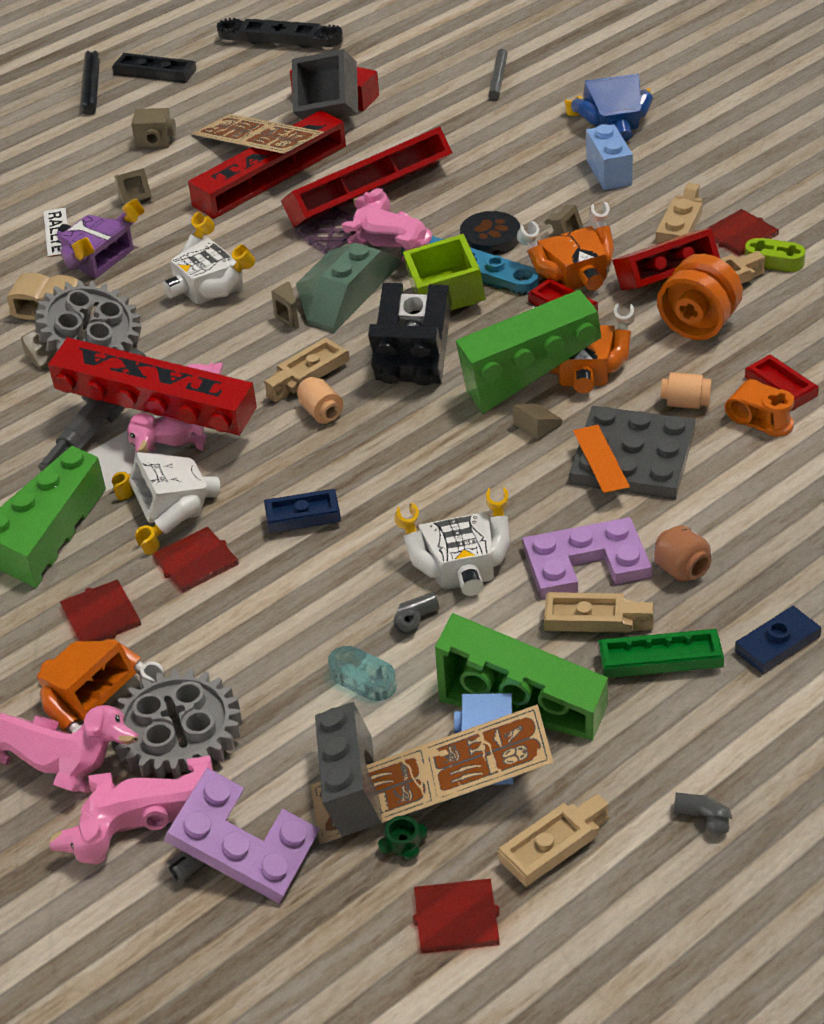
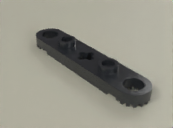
[217,18,343,47]

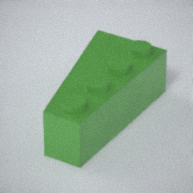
[456,289,602,414]
[0,446,106,588]
[435,613,608,740]

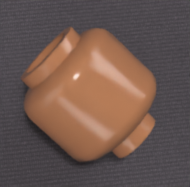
[654,525,711,582]

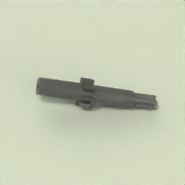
[38,349,147,471]

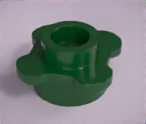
[378,816,428,860]

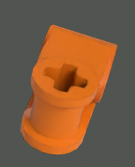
[724,379,794,437]

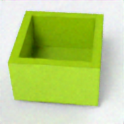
[403,234,486,310]

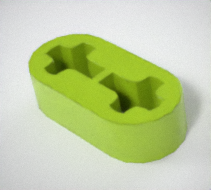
[745,238,806,272]

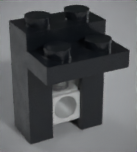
[368,282,452,386]

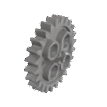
[34,280,142,352]
[111,669,243,779]

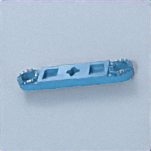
[401,236,539,295]

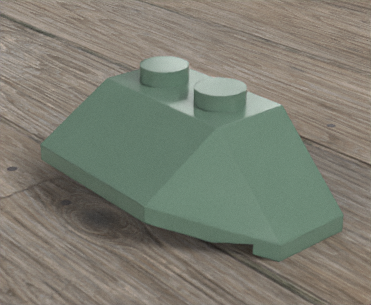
[296,243,400,333]

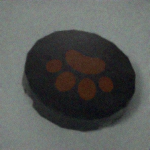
[460,211,520,254]

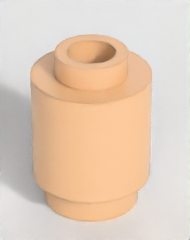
[660,372,712,409]
[297,377,344,424]

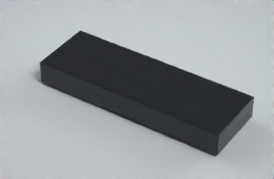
[112,53,197,83]

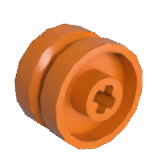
[657,254,743,340]

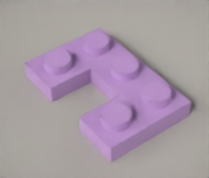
[522,517,652,599]
[164,768,320,904]

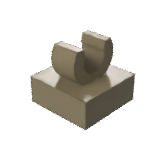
[114,168,152,205]
[544,205,584,237]

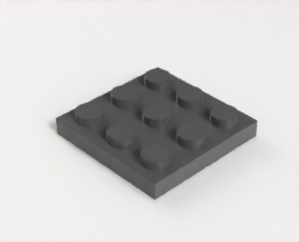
[569,406,696,499]

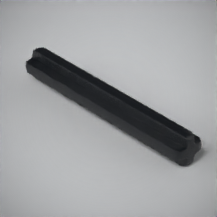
[80,50,100,114]

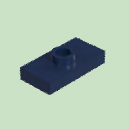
[264,489,341,533]
[735,605,822,674]

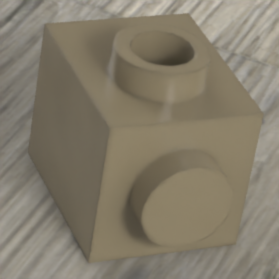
[131,108,176,148]

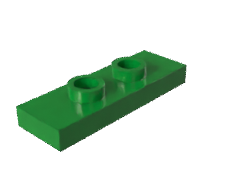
[598,629,724,678]

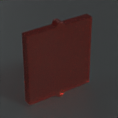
[706,209,779,256]
[152,526,239,593]
[60,579,142,641]
[413,878,500,954]

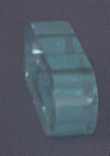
[328,646,397,701]

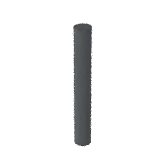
[488,49,508,100]

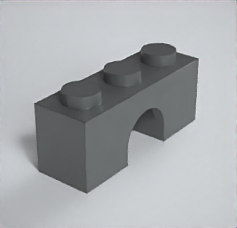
[315,702,382,837]

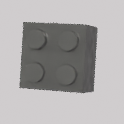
[292,49,358,120]

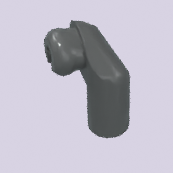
[393,592,439,635]
[674,792,732,834]

